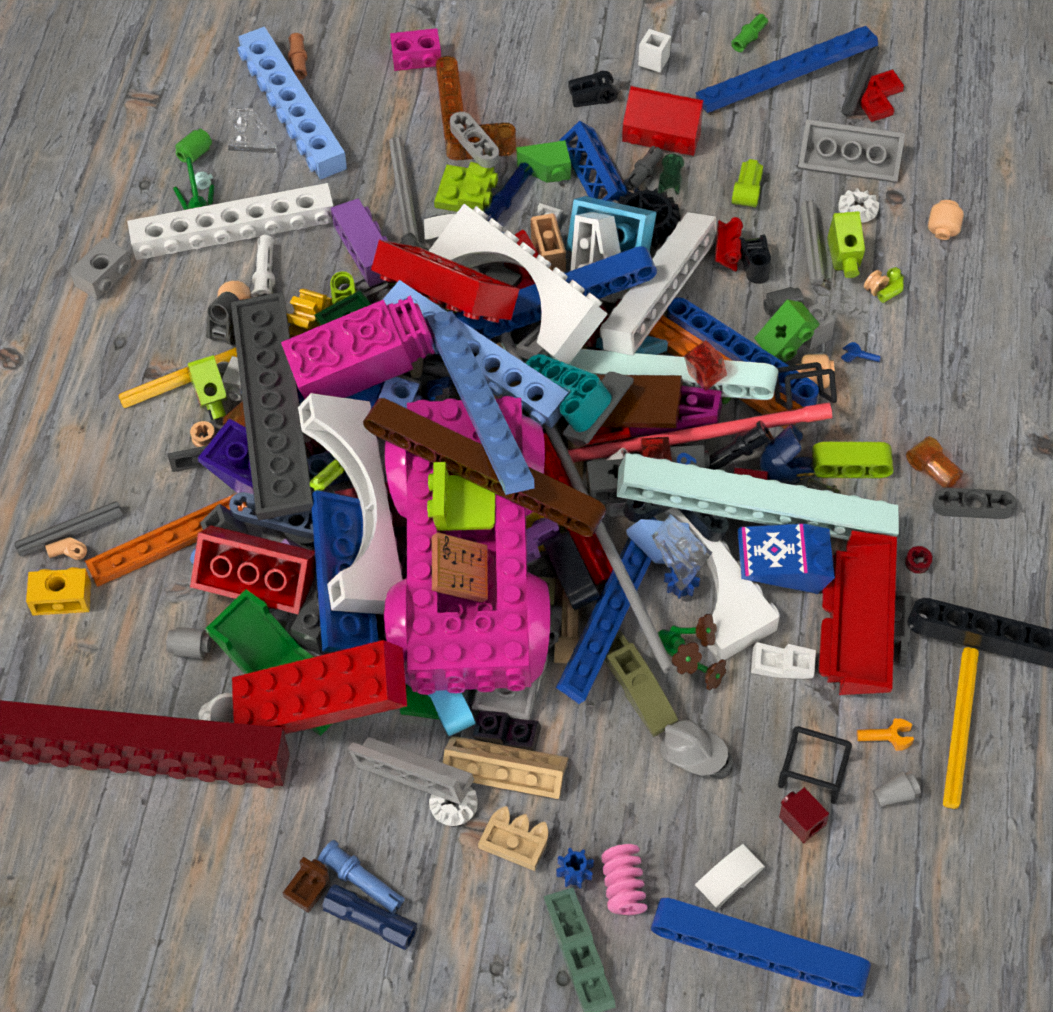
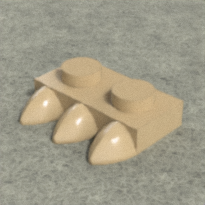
[478,806,548,871]

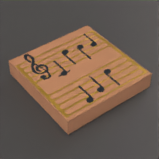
[432,532,488,603]

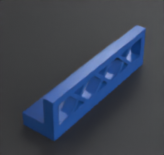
[559,121,628,202]

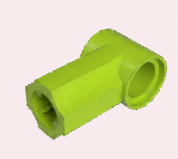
[732,159,763,208]

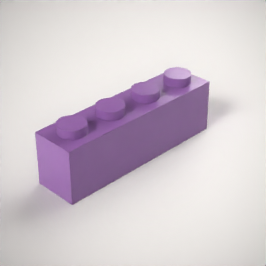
[330,198,388,287]

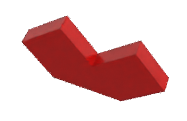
[860,69,904,122]

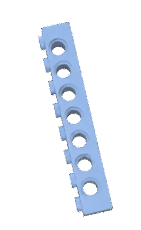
[237,26,347,180]
[384,280,569,429]

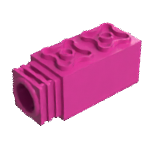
[281,295,435,399]

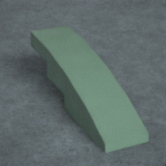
[543,887,616,1012]

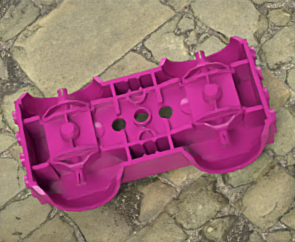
[384,396,550,695]

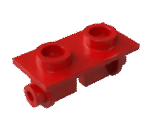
[715,217,743,272]

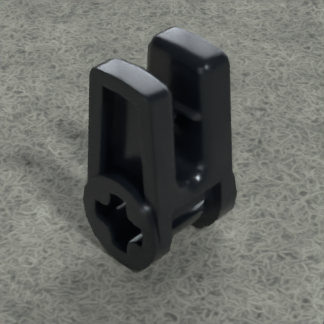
[568,71,618,107]

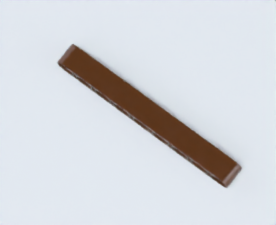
[363,398,607,537]

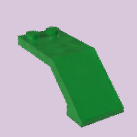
[205,589,332,736]

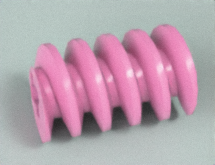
[602,844,647,915]

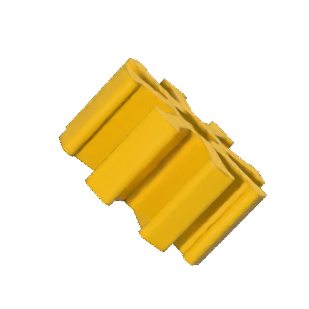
[287,288,333,338]

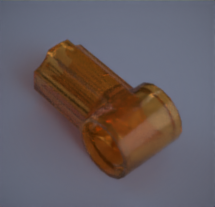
[906,436,963,488]

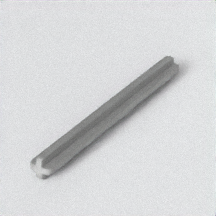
[389,137,419,241]

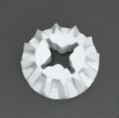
[838,188,879,223]
[429,787,478,826]

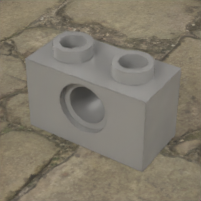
[70,237,132,300]

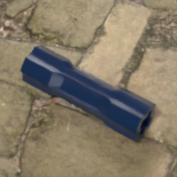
[322,884,418,950]

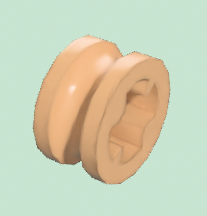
[864,270,889,296]
[190,421,216,447]

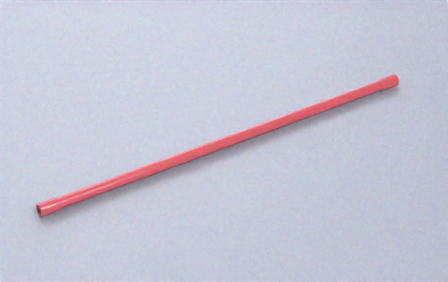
[334,402,832,499]

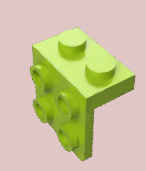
[427,462,495,531]

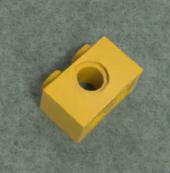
[26,567,91,616]

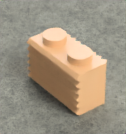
[531,213,566,272]

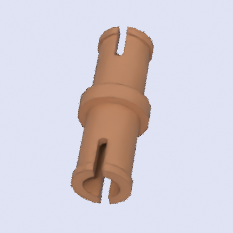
[288,33,307,80]

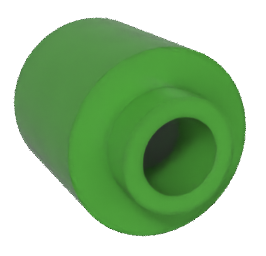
[175,129,212,163]

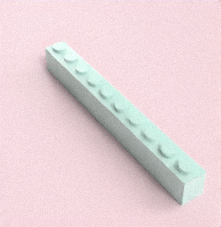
[617,453,899,540]

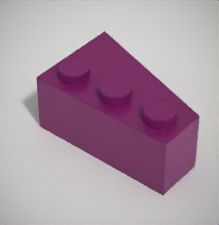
[630,385,722,438]

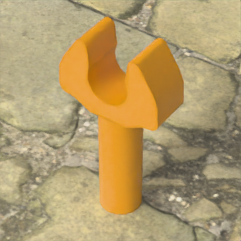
[856,718,914,751]

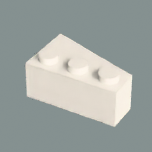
[570,212,627,303]

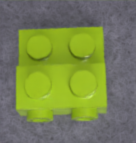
[434,162,498,212]

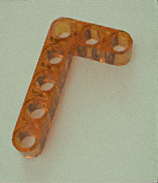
[436,56,516,161]

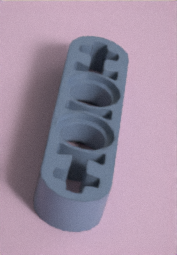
[229,492,314,540]

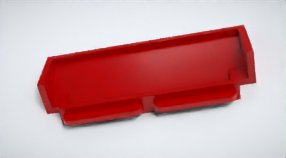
[819,530,897,695]

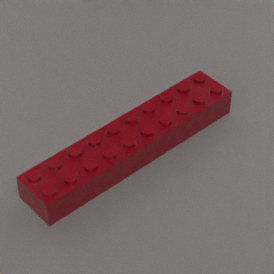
[0,700,290,788]

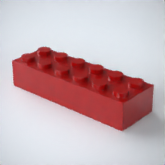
[371,240,520,323]
[232,640,407,734]

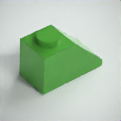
[516,140,571,183]

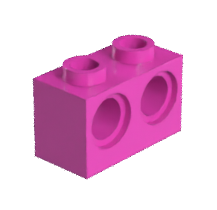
[390,28,442,71]

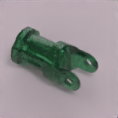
[658,154,684,195]

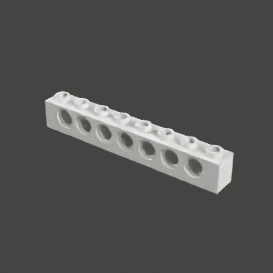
[127,183,333,260]

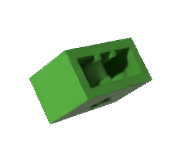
[754,299,820,363]

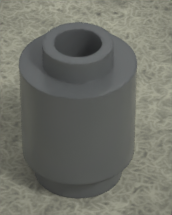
[763,287,804,317]

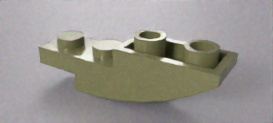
[604,630,679,737]

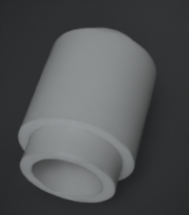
[166,627,212,658]

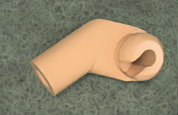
[45,537,87,560]

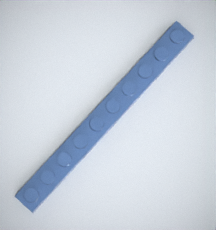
[426,311,534,495]

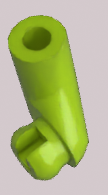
[877,267,904,303]

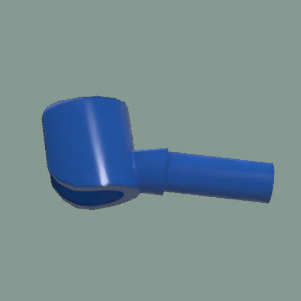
[841,342,880,362]

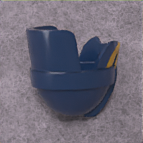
[760,424,815,485]

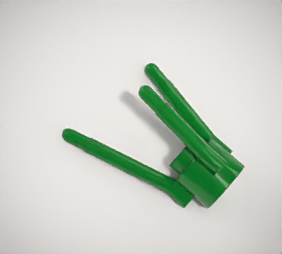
[173,157,215,210]

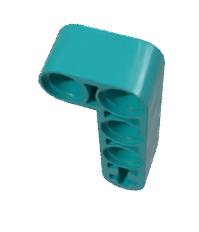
[525,354,612,432]

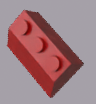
[622,86,703,156]

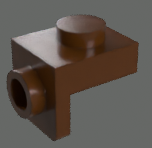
[283,857,331,913]

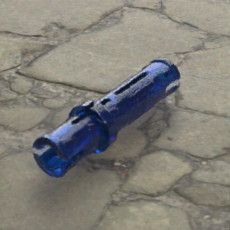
[484,163,533,222]

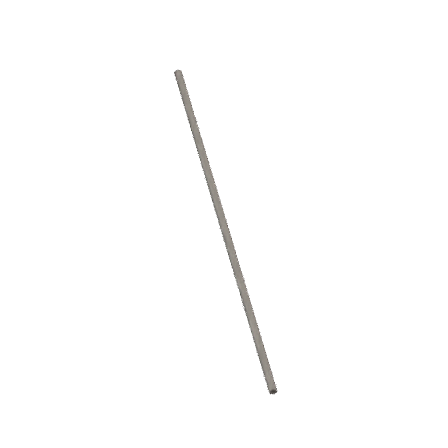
[471,266,674,673]

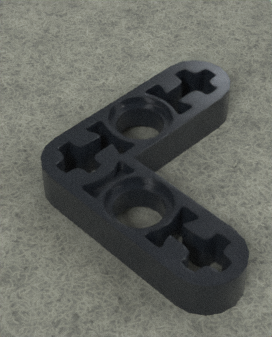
[623,499,729,542]

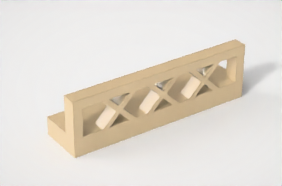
[443,736,568,799]

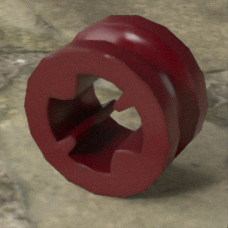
[905,546,933,574]

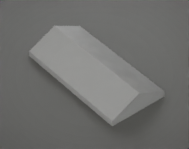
[798,119,905,183]

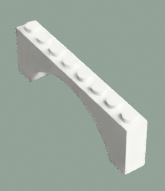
[429,204,607,364]
[298,393,402,614]
[604,453,780,662]

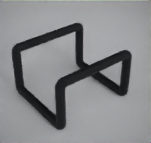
[774,362,837,410]
[778,726,852,804]

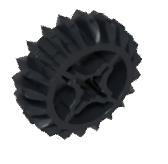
[618,187,681,249]

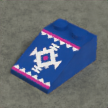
[738,524,835,594]

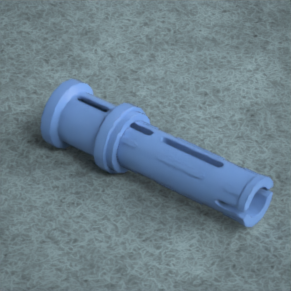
[318,840,405,914]

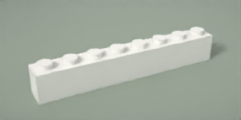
[600,212,717,355]

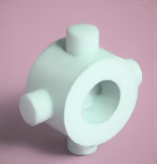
[195,172,213,189]

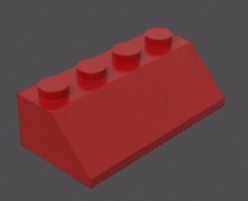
[190,525,316,614]

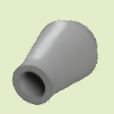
[873,771,921,807]

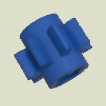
[664,561,700,599]
[556,848,594,889]

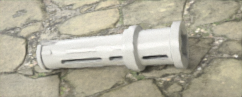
[251,235,275,298]

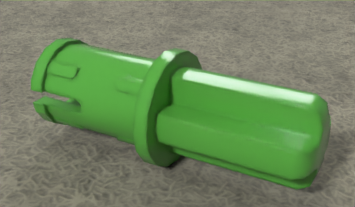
[731,14,768,52]

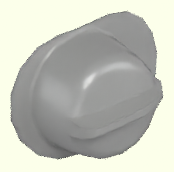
[660,720,728,776]

